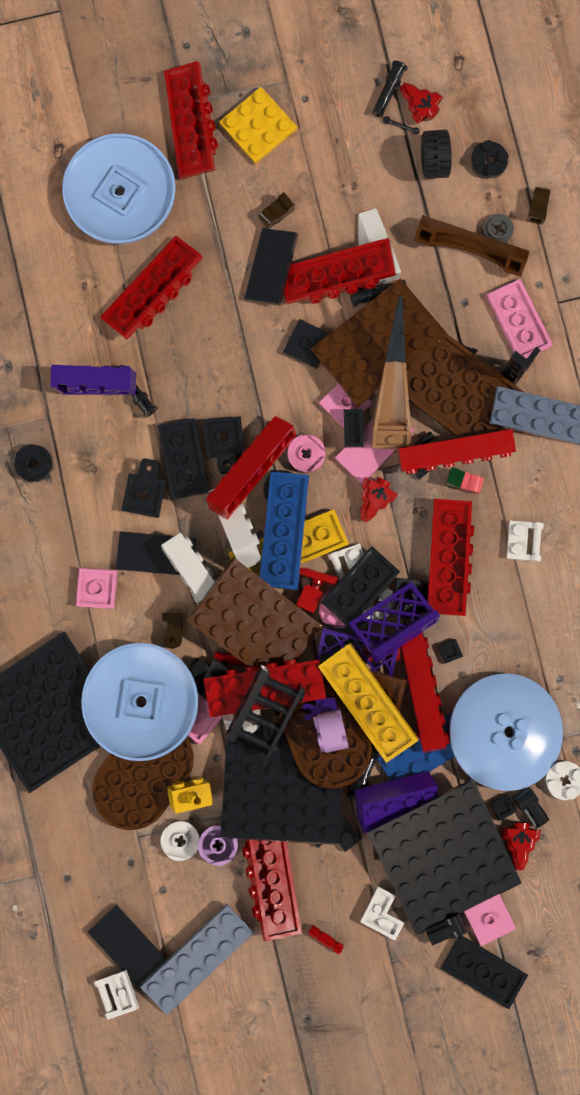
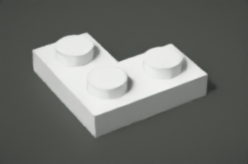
[360,886,404,940]

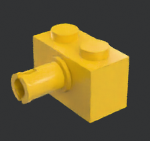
[167,777,213,814]

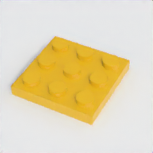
[219,87,298,165]

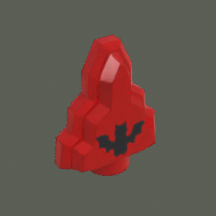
[400,82,443,124]
[360,477,398,523]
[501,822,541,871]

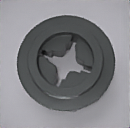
[483,214,514,242]

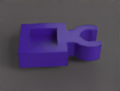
[302,697,337,720]

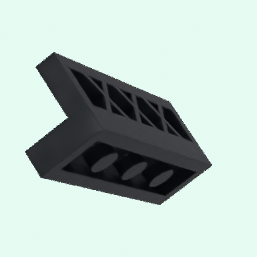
[501,347,541,385]

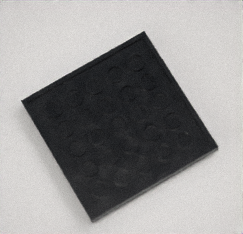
[0,631,101,793]
[220,725,342,845]
[367,779,522,935]

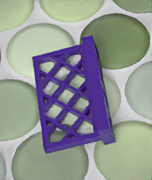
[349,582,440,663]
[316,628,399,678]

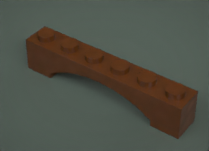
[414,215,530,277]

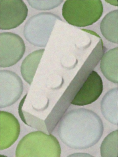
[209,489,262,568]
[161,533,215,603]

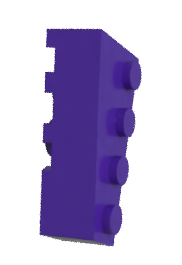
[50,364,137,395]
[355,771,438,834]

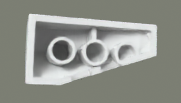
[358,208,401,288]

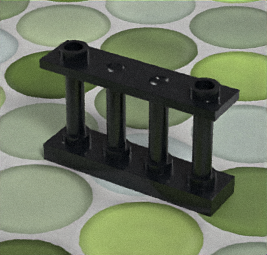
[225,665,305,758]

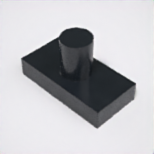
[344,409,364,448]

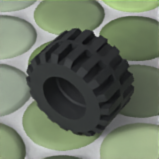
[421,129,452,179]

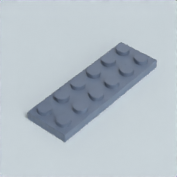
[489,386,580,445]
[140,903,254,1015]

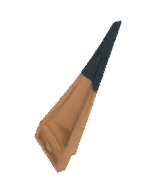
[371,295,411,449]

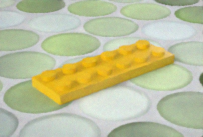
[228,509,349,577]
[318,643,419,763]

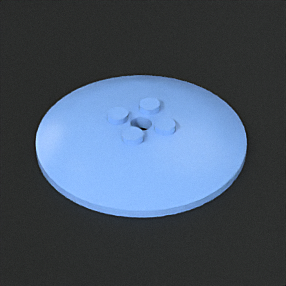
[62,134,175,244]
[82,643,198,761]
[449,673,563,791]

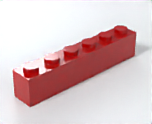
[206,416,296,520]
[397,429,516,474]
[401,633,449,753]

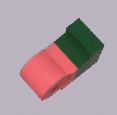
[445,467,484,494]

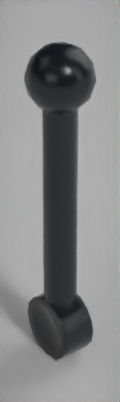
[383,116,420,135]

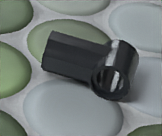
[188,657,209,686]
[513,787,550,829]
[425,913,467,946]

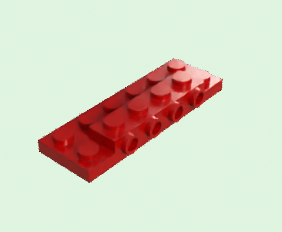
[164,61,218,180]
[100,235,203,340]
[284,238,397,304]
[427,498,474,617]
[204,660,326,718]
[242,840,302,942]

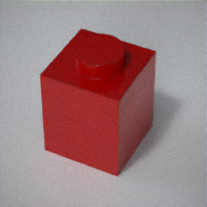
[296,583,323,614]

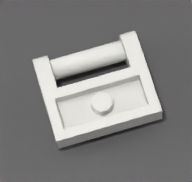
[506,520,544,562]
[328,544,364,581]
[94,970,140,1020]

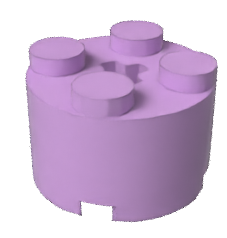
[313,709,349,753]
[198,824,238,866]

